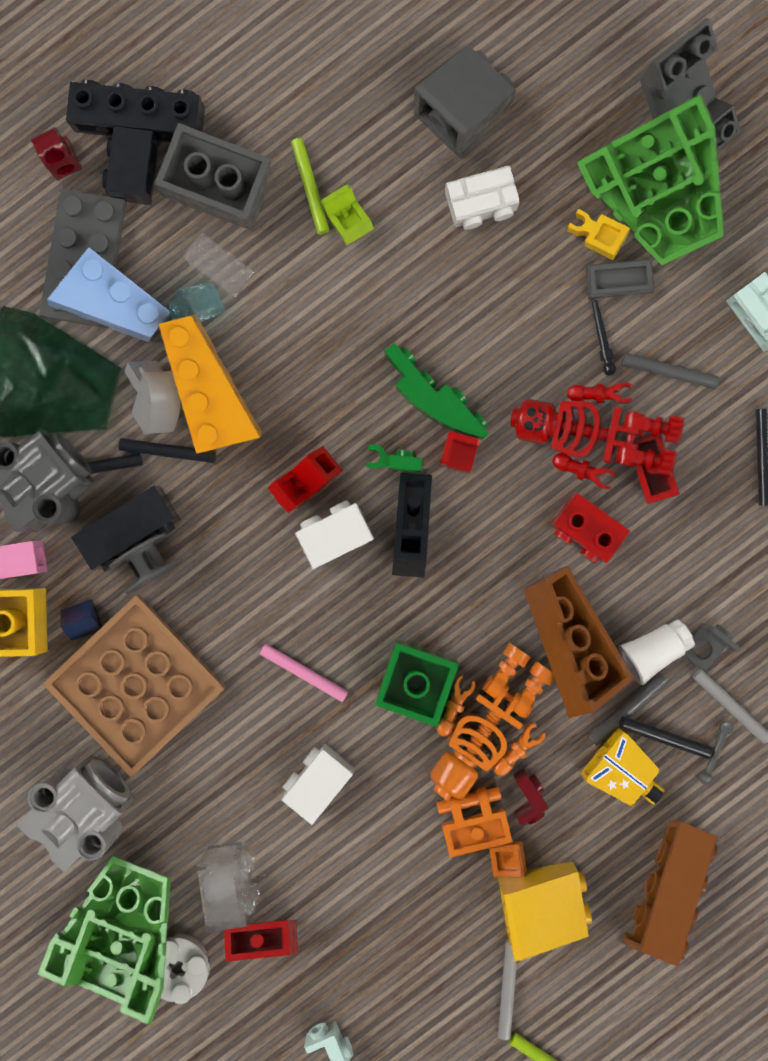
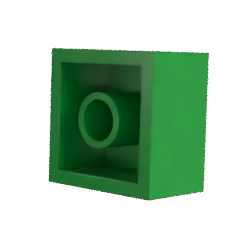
[375,639,459,727]

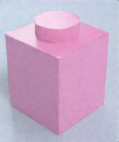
[0,541,48,579]

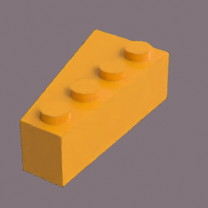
[158,314,262,454]

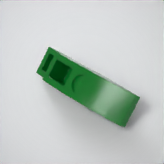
[384,343,489,441]

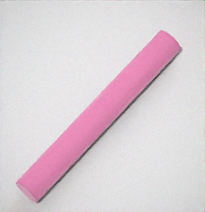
[260,644,349,702]

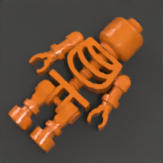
[430,643,555,801]

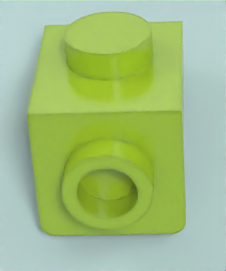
[321,184,374,245]

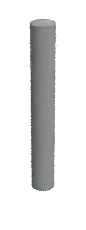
[692,669,768,744]
[498,939,517,1040]

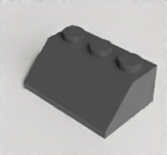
[154,123,271,231]

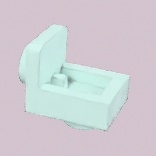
[304,1021,353,1061]

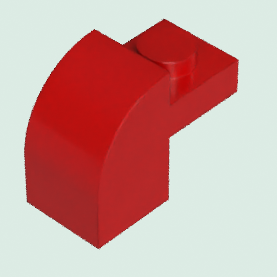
[267,446,343,513]

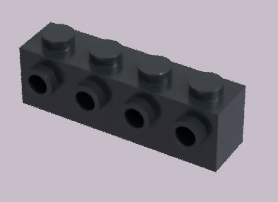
[66,79,205,142]

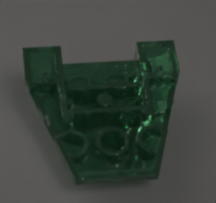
[0,306,121,438]

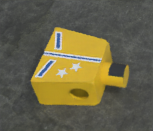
[580,727,664,806]

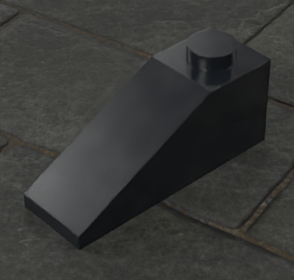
[392,472,432,578]

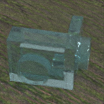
[169,281,225,321]

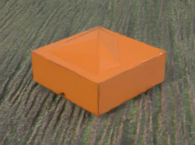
[489,841,527,877]

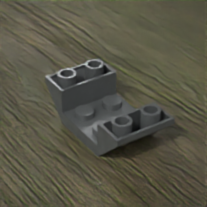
[640,18,741,151]

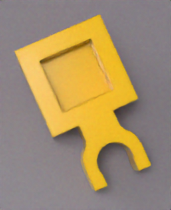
[568,209,630,260]

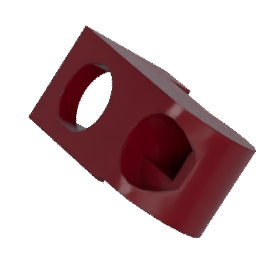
[31,127,83,181]

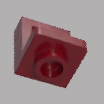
[513,768,549,826]

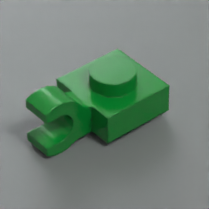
[366,444,422,473]

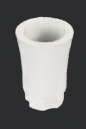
[618,619,695,685]

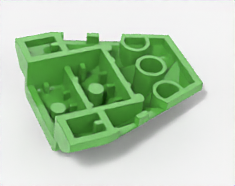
[577,94,724,265]
[38,856,171,1024]

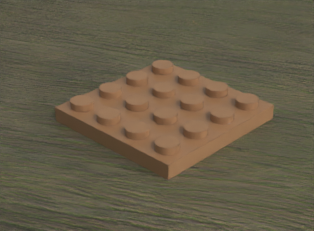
[43,594,226,777]

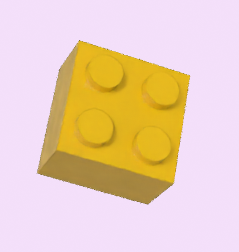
[0,588,48,657]

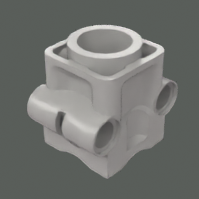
[16,756,134,872]

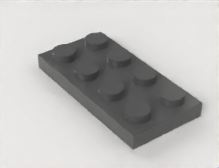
[39,189,127,328]

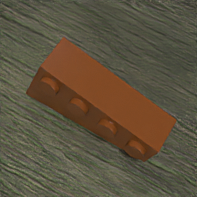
[524,566,635,718]
[621,821,717,967]

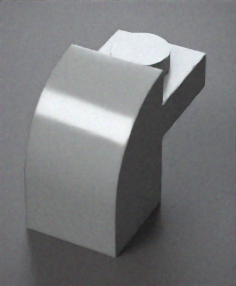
[125,360,181,434]

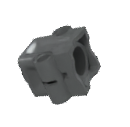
[0,430,95,532]

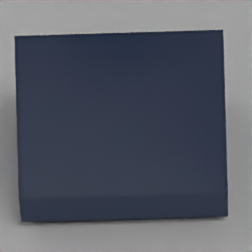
[60,599,102,640]

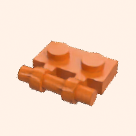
[436,787,513,858]

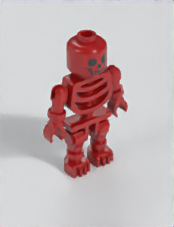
[510,382,685,490]

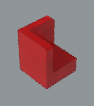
[439,431,481,473]

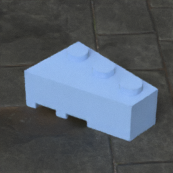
[47,248,170,342]

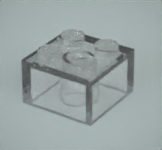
[197,841,259,932]

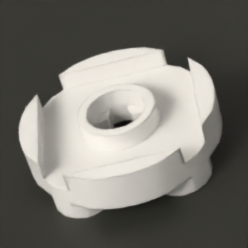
[161,934,210,1004]

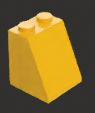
[498,862,592,962]

